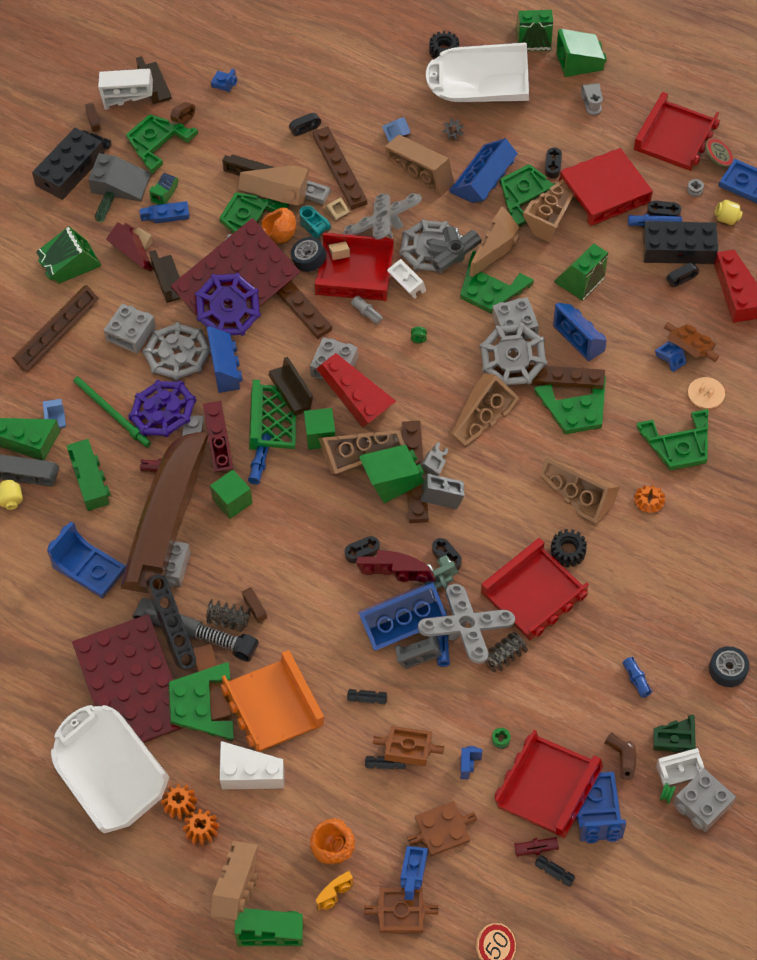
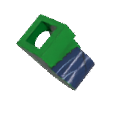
[149,173,178,205]

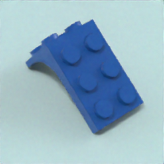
[719,159,757,203]
[47,522,126,598]
[577,772,626,843]

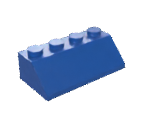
[449,138,518,203]
[358,581,447,651]

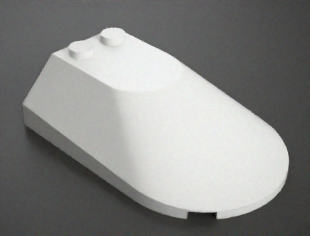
[426,43,529,102]
[51,705,170,833]

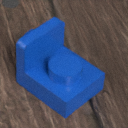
[211,69,238,92]
[655,341,686,372]
[460,746,482,779]

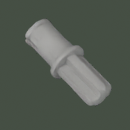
[351,296,383,324]

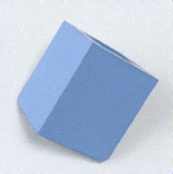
[382,117,411,142]
[43,399,66,428]

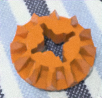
[634,484,665,513]

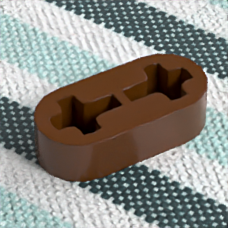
[85,102,101,132]
[170,102,195,124]
[242,587,267,623]

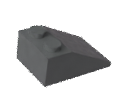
[88,153,151,202]

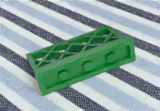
[249,379,296,450]

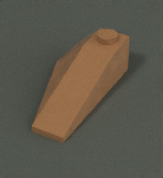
[238,165,309,206]
[523,179,574,243]
[469,207,520,277]
[451,373,519,446]
[540,457,620,524]

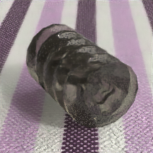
[206,599,251,632]
[485,632,528,672]

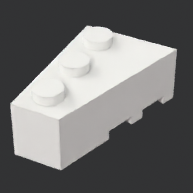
[98,69,153,110]
[220,741,285,790]

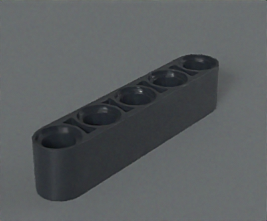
[146,575,196,669]

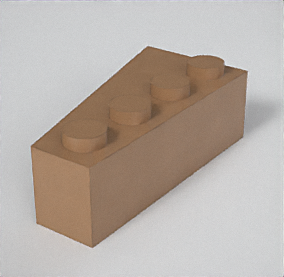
[385,135,454,197]
[318,430,405,474]
[210,841,258,920]

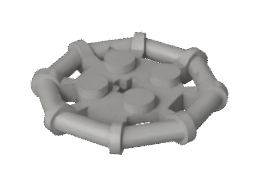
[399,219,463,273]
[142,322,211,381]
[479,322,548,386]

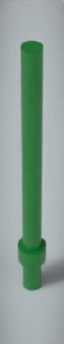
[73,376,151,448]

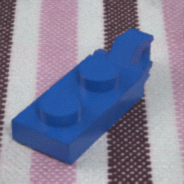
[140,201,190,223]
[400,846,428,900]

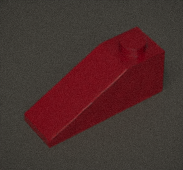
[106,222,153,271]

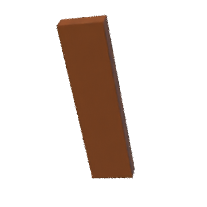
[193,644,232,721]

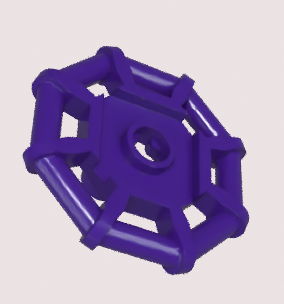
[194,273,261,336]
[128,380,196,437]

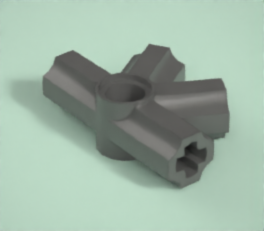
[428,226,482,273]

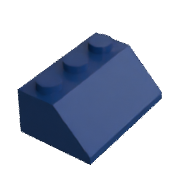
[553,303,607,362]
[207,327,243,393]

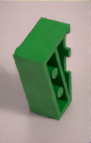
[0,418,60,461]
[66,438,111,511]
[234,908,304,947]

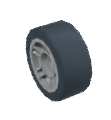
[291,237,326,272]
[709,646,749,687]

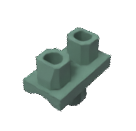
[424,556,459,590]

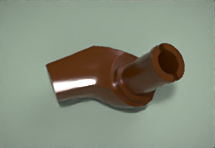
[604,732,636,780]

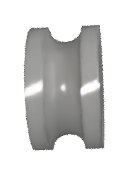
[687,179,704,197]

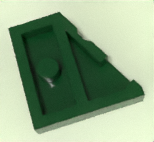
[653,715,696,752]

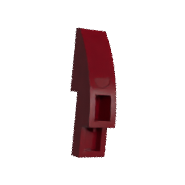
[203,401,233,473]
[356,550,435,582]

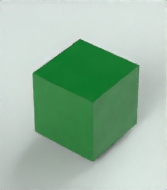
[304,408,336,450]
[210,470,253,519]

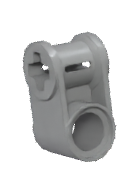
[581,83,603,115]

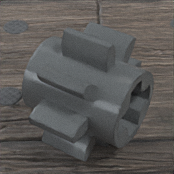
[443,118,464,140]

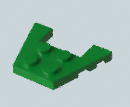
[126,114,198,174]
[499,164,556,227]
[219,192,289,233]
[460,250,534,314]
[534,376,606,434]
[636,409,709,470]
[168,662,234,741]

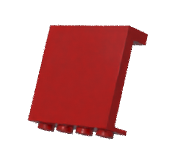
[634,92,720,171]
[559,148,653,226]
[314,233,394,301]
[481,538,589,641]
[494,730,603,838]

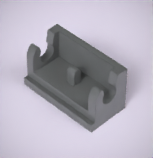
[421,474,464,509]
[395,636,442,669]

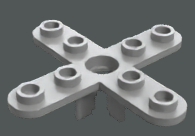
[343,193,422,240]
[418,584,515,664]

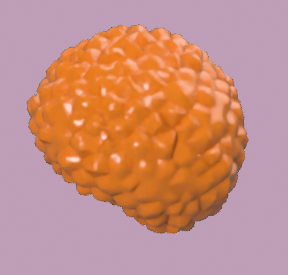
[261,208,296,245]
[310,818,355,864]

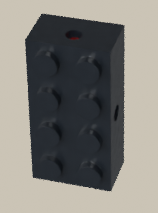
[32,128,105,200]
[643,221,718,264]

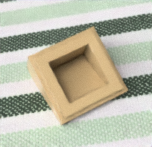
[324,197,350,221]
[135,228,153,251]
[329,241,350,260]

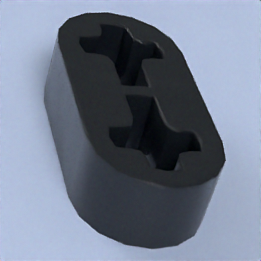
[289,113,321,136]
[545,148,562,178]
[647,201,681,216]
[666,262,700,287]
[344,536,380,563]
[432,538,462,570]

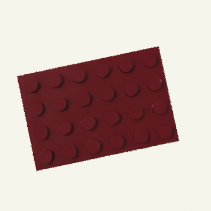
[170,218,300,329]
[72,614,183,743]

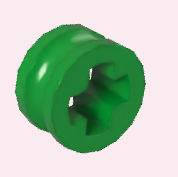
[410,326,427,343]
[492,728,511,749]
[659,783,676,804]

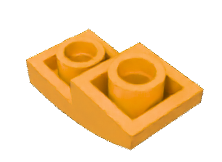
[316,871,354,911]

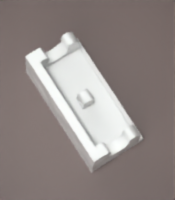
[387,259,426,299]
[656,748,704,787]

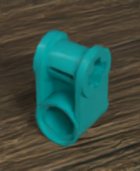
[299,206,331,239]

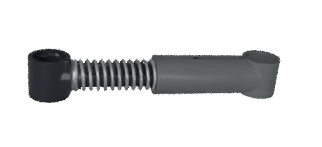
[132,598,259,662]

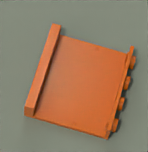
[220,650,324,752]

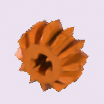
[161,783,197,820]
[183,808,219,846]

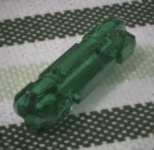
[95,191,114,222]

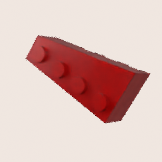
[714,250,757,323]
[316,353,396,428]

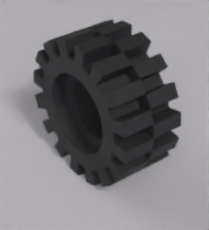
[429,31,459,59]
[551,529,587,567]

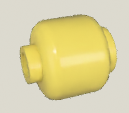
[714,200,742,225]
[0,480,23,510]

